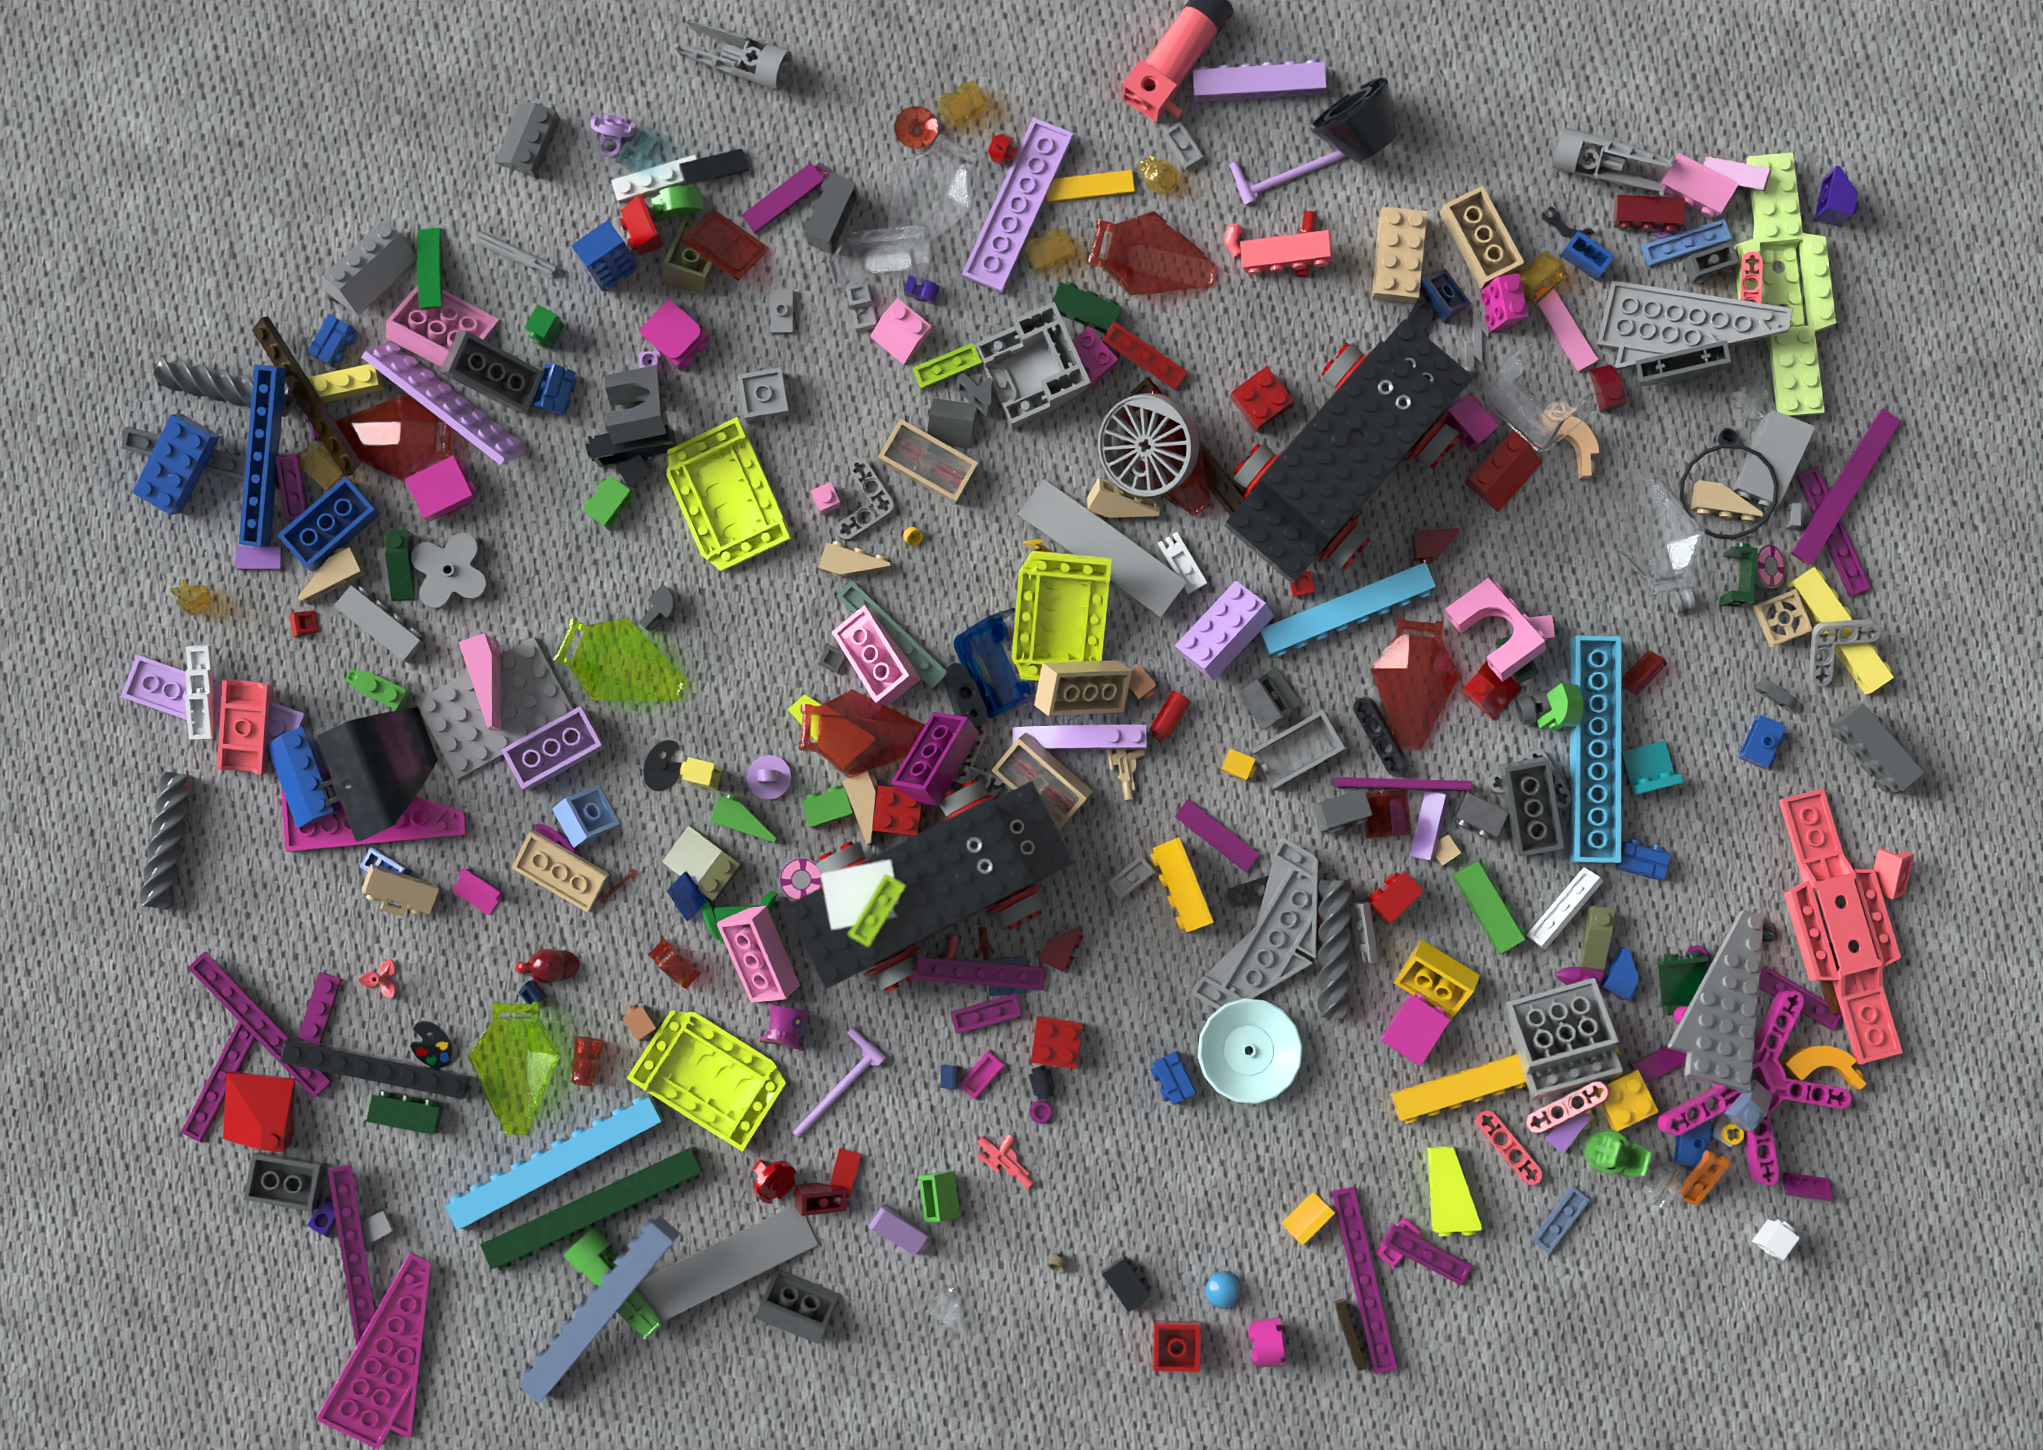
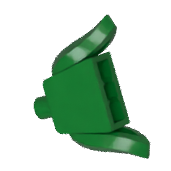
[694,891,779,944]

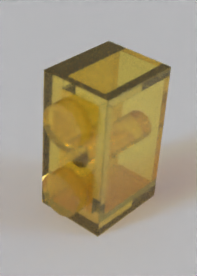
[937,80,988,131]
[1024,228,1076,275]
[1518,251,1568,305]
[300,442,349,492]

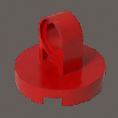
[752,1159,797,1204]

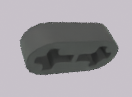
[1755,679,1798,712]

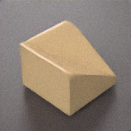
[1434,835,1461,866]

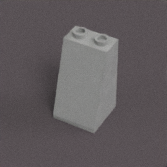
[1733,410,1815,510]

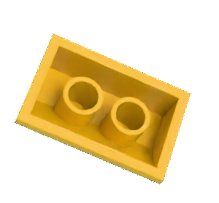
[1394,939,1480,1019]

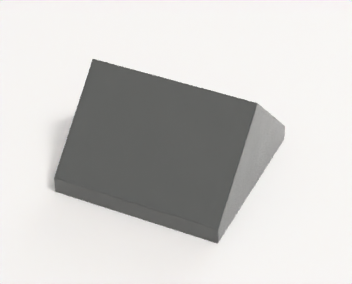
[927,398,977,448]

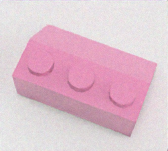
[1660,153,1739,219]

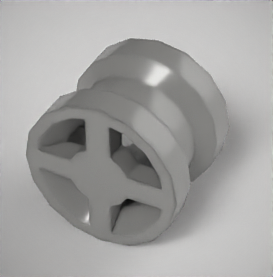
[1670,587,1695,613]

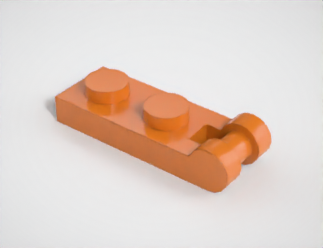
[1676,1150,1730,1206]

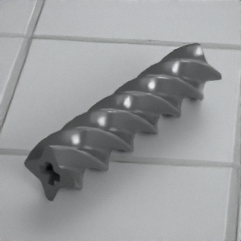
[153,355,294,417]
[139,771,193,910]
[1317,879,1352,1018]

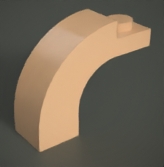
[1539,411,1599,480]

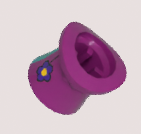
[760,1003,811,1051]

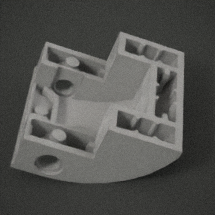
[975,302,1091,430]

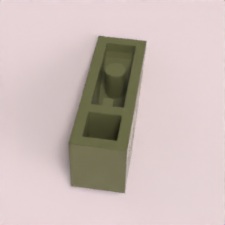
[1580,906,1615,972]

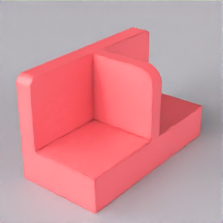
[1874,848,1914,900]

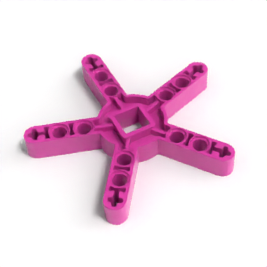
[1658,990,1851,1186]

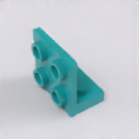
[1621,741,1683,795]

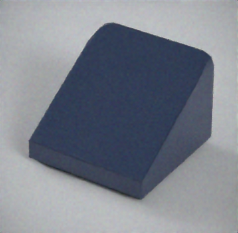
[940,1065,958,1089]

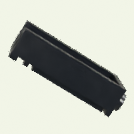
[586,424,677,467]

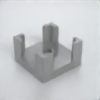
[737,367,791,423]

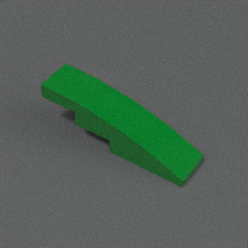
[417,228,444,310]

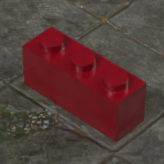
[1613,195,1685,233]

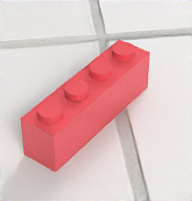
[1240,230,1333,275]

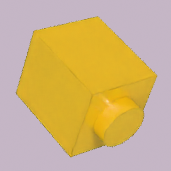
[1220,748,1257,781]

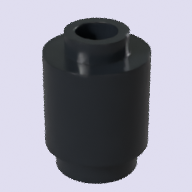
[1028,1065,1056,1100]

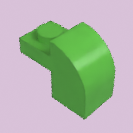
[652,186,704,221]
[1537,683,1584,731]

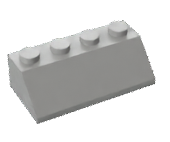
[322,220,417,317]

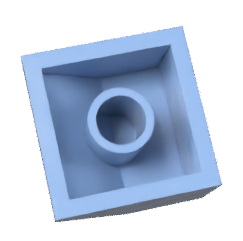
[552,785,620,848]

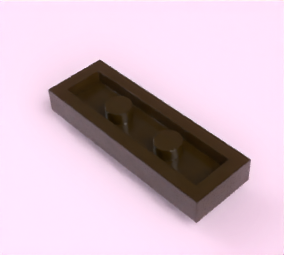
[1333,1299,1368,1371]

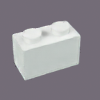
[1752,1219,1799,1260]

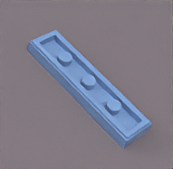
[1641,219,1733,267]

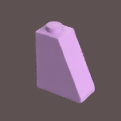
[868,1204,930,1256]

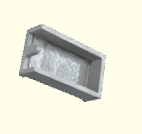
[1251,709,1346,789]

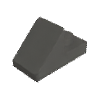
[956,373,991,417]

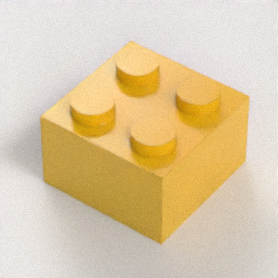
[1594,1069,1659,1131]

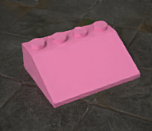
[386,285,499,367]

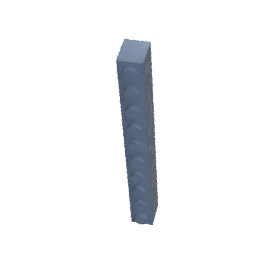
[519,1215,681,1404]

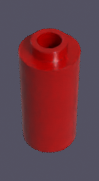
[1149,690,1191,742]

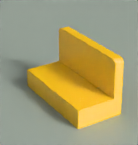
[1282,1192,1335,1246]

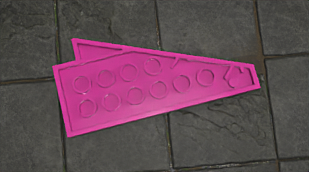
[281,767,467,852]

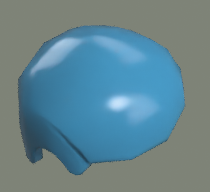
[1205,1271,1241,1309]

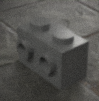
[1683,241,1739,284]

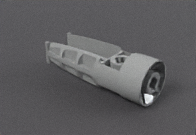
[674,17,793,91]
[1553,127,1675,196]

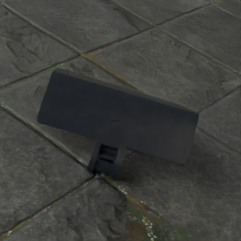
[317,708,438,842]

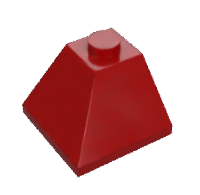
[1459,660,1523,721]

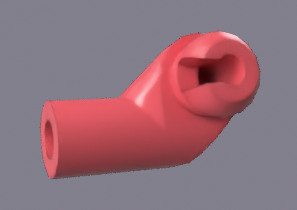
[1224,224,1243,258]

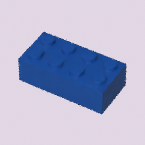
[571,220,638,291]
[132,414,220,515]
[277,476,381,572]

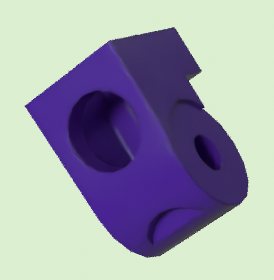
[904,272,940,304]
[307,1198,336,1238]

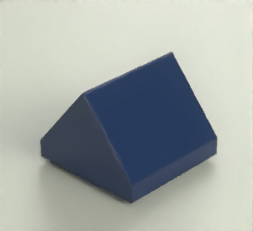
[518,979,548,1009]

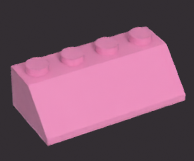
[717,906,800,1003]

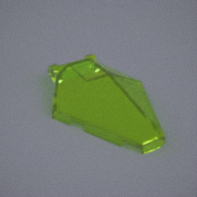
[552,618,687,701]
[468,1001,561,1135]

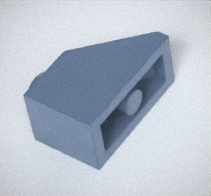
[1724,1080,1772,1132]

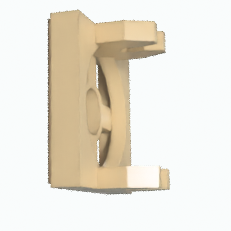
[1753,589,1813,648]

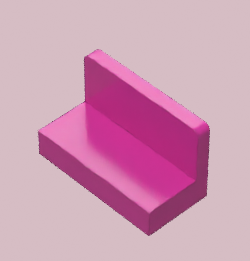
[452,868,504,915]

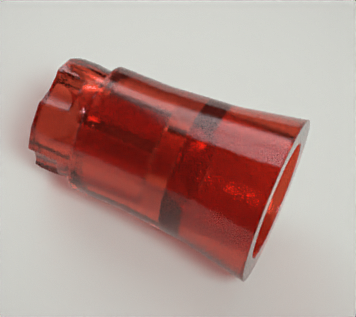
[571,1036,606,1086]

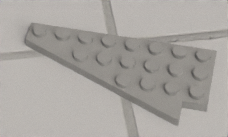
[1597,281,1793,370]
[1668,910,1764,1092]

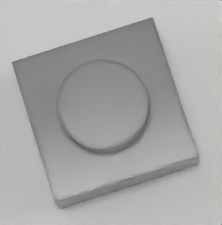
[1786,503,1804,529]

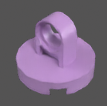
[591,114,636,156]
[747,755,792,800]

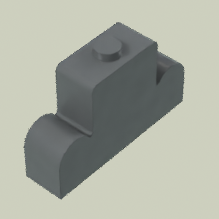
[1635,340,1732,386]

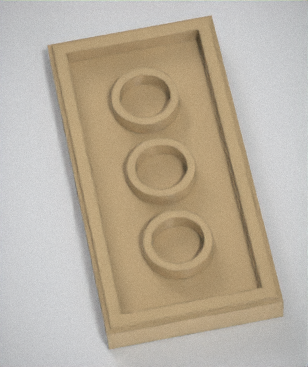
[512,829,610,913]

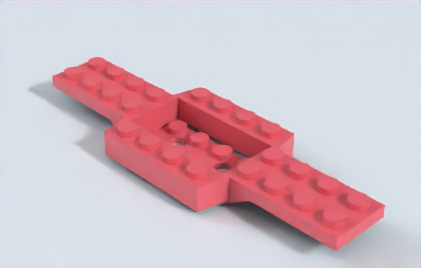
[1779,788,1903,1064]

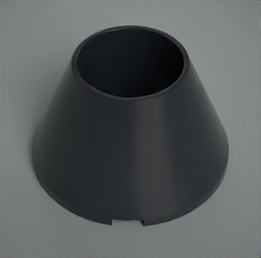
[1310,77,1397,162]

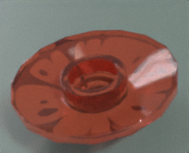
[894,106,938,149]

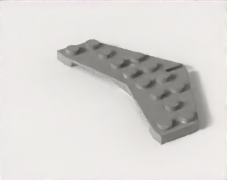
[1191,837,1318,1010]

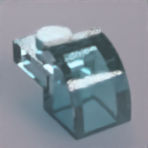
[614,125,661,173]

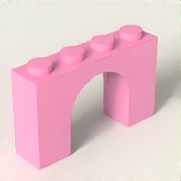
[1445,578,1546,682]

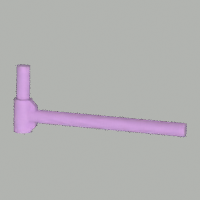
[1229,151,1347,206]
[793,1027,886,1138]

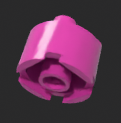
[1248,1318,1287,1368]

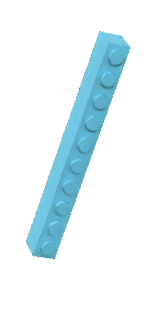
[445,1095,664,1231]

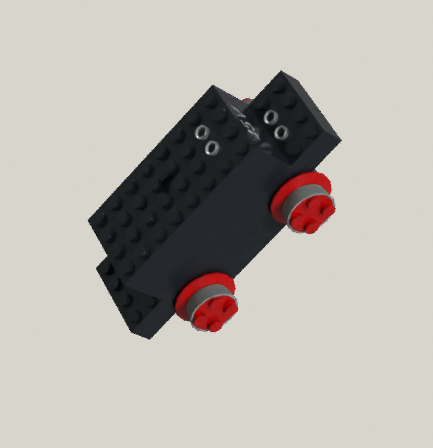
[1224,318,1474,585]
[785,779,1074,993]

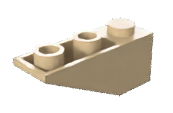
[1691,480,1763,522]
[818,541,891,578]

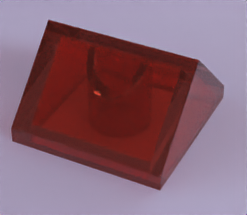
[1365,790,1411,839]

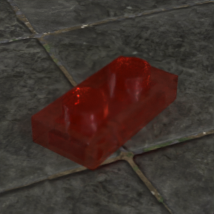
[1621,650,1667,696]

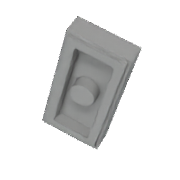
[1162,121,1204,171]
[771,289,793,334]
[1107,854,1155,900]

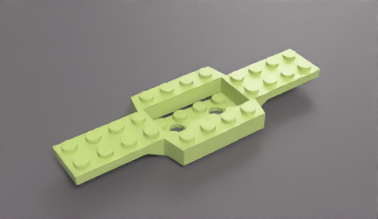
[1734,153,1836,417]

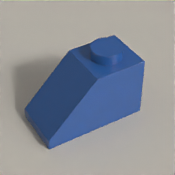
[1600,947,1639,1001]

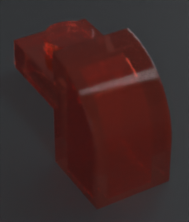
[648,938,701,989]

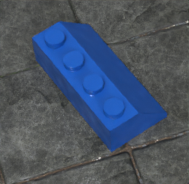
[267,727,341,829]

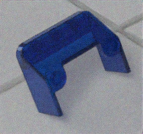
[954,608,1037,718]

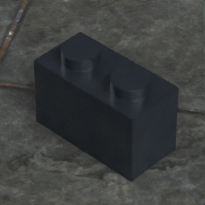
[1101,1256,1151,1313]

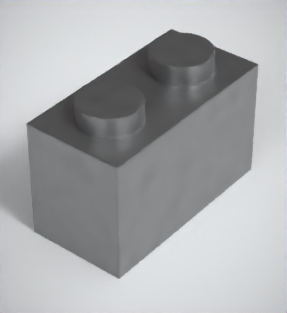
[1238,674,1292,730]
[1453,793,1509,839]

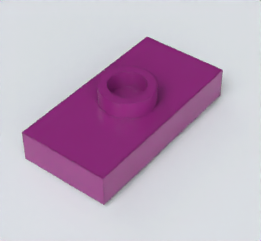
[1782,1172,1833,1201]

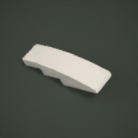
[184,645,214,739]

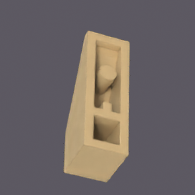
[1087,477,1160,518]
[298,547,366,604]
[842,771,879,845]

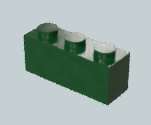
[1052,282,1122,334]
[366,1090,444,1135]

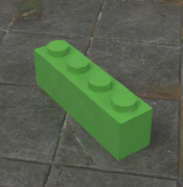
[1451,861,1525,954]

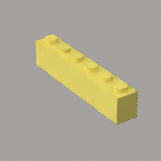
[1787,567,1894,695]

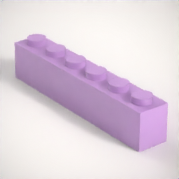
[1192,60,1326,102]

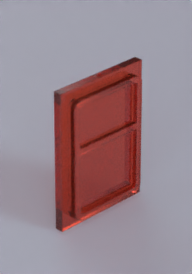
[681,208,769,281]

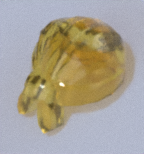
[1136,156,1177,194]
[170,580,212,616]

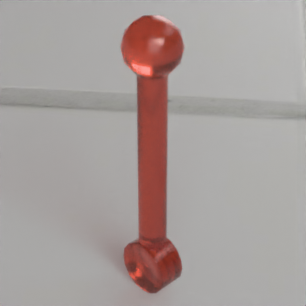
[599,869,637,903]

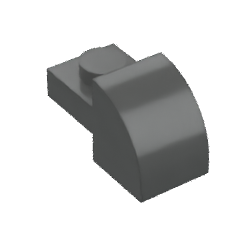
[638,584,676,631]

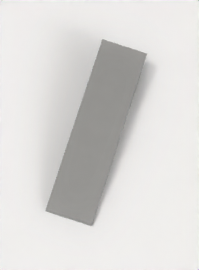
[1017,479,1187,618]
[636,1205,818,1322]

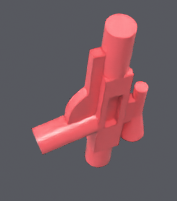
[977,1134,1033,1189]

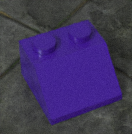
[1814,166,1859,227]

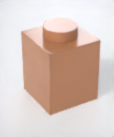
[1129,664,1157,701]
[622,1004,659,1041]

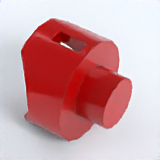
[988,134,1019,166]

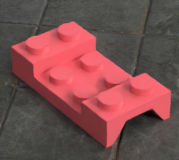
[217,679,273,775]

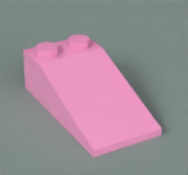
[832,605,921,706]
[459,633,502,732]

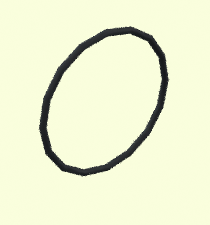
[1679,444,1779,539]

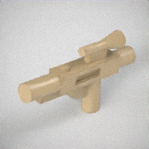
[1105,750,1145,801]

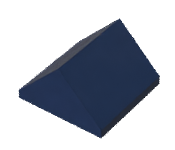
[1420,268,1471,323]

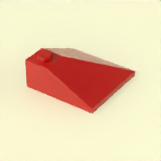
[223,1072,296,1152]

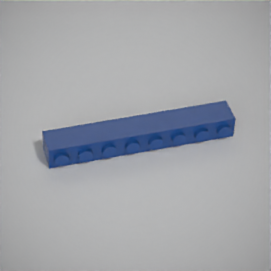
[239,364,286,547]

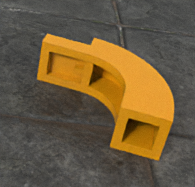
[1780,1045,1866,1090]

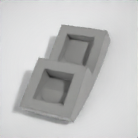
[845,282,877,333]
[361,1210,395,1246]

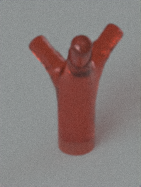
[975,927,996,961]

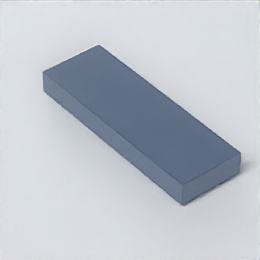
[1531,1185,1591,1254]

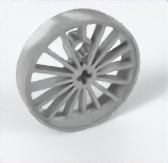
[1098,393,1199,496]

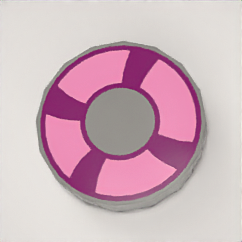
[1755,544,1786,589]
[779,857,822,901]

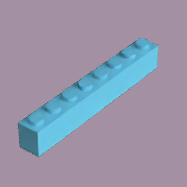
[1259,562,1436,658]

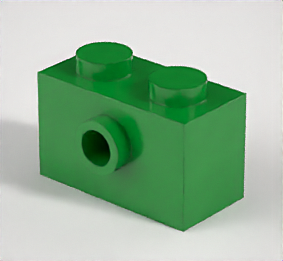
[524,304,565,348]

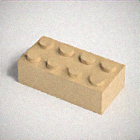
[1440,186,1524,290]
[1371,207,1427,304]
[1034,660,1132,716]

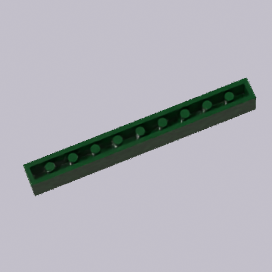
[480,1146,704,1271]

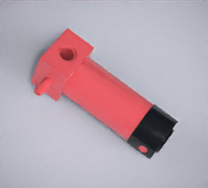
[1121,0,1234,123]

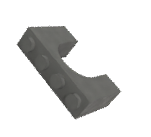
[605,365,669,444]

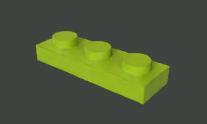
[912,343,982,390]
[848,873,906,947]

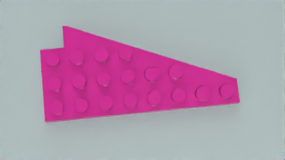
[316,1252,431,1450]

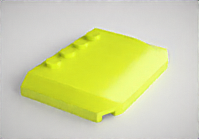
[666,417,792,572]
[1012,551,1112,681]
[627,1011,786,1152]

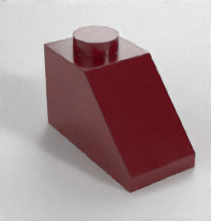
[1589,365,1627,412]
[1411,528,1459,564]
[795,1183,847,1216]

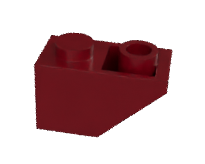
[1038,928,1084,972]

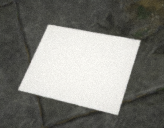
[821,860,899,930]

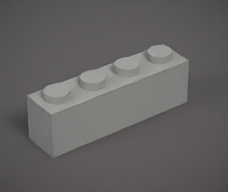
[334,585,425,663]

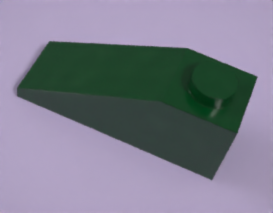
[385,530,414,601]

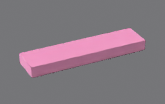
[1532,285,1598,372]

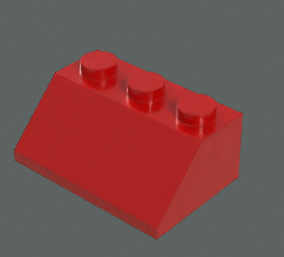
[1465,430,1542,512]

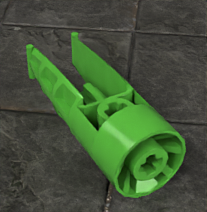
[1584,1130,1653,1177]
[564,1226,668,1340]

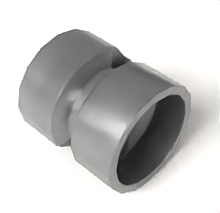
[1515,689,1552,725]

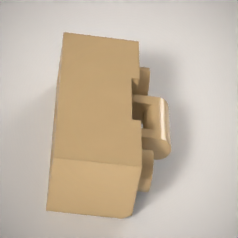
[362,864,439,916]

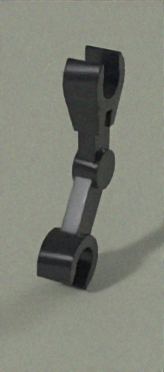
[1541,206,1594,238]

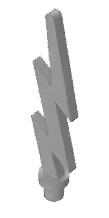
[1463,304,1489,383]

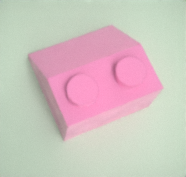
[870,298,932,365]

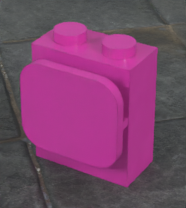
[638,299,710,371]
[405,455,477,522]
[1379,993,1450,1066]

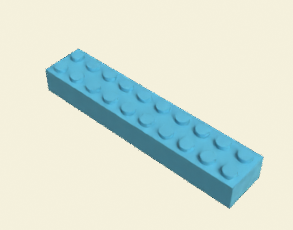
[1570,635,1621,864]

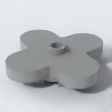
[411,533,488,609]

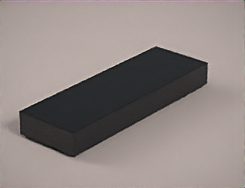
[679,148,749,186]

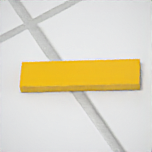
[1047,170,1134,203]

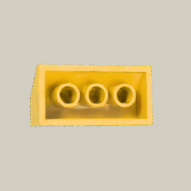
[1150,837,1213,933]

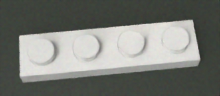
[611,155,697,203]
[1526,867,1603,950]

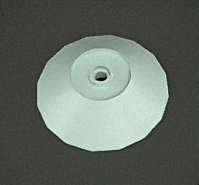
[1198,998,1302,1104]

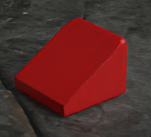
[289,610,319,637]

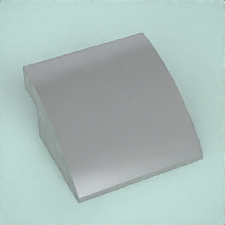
[1506,978,1623,1101]

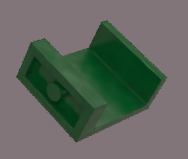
[1719,543,1758,608]
[1657,951,1709,1016]

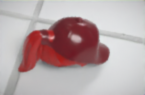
[515,949,580,984]

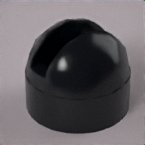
[1717,428,1737,445]
[1762,924,1778,942]

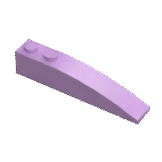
[1012,725,1147,750]

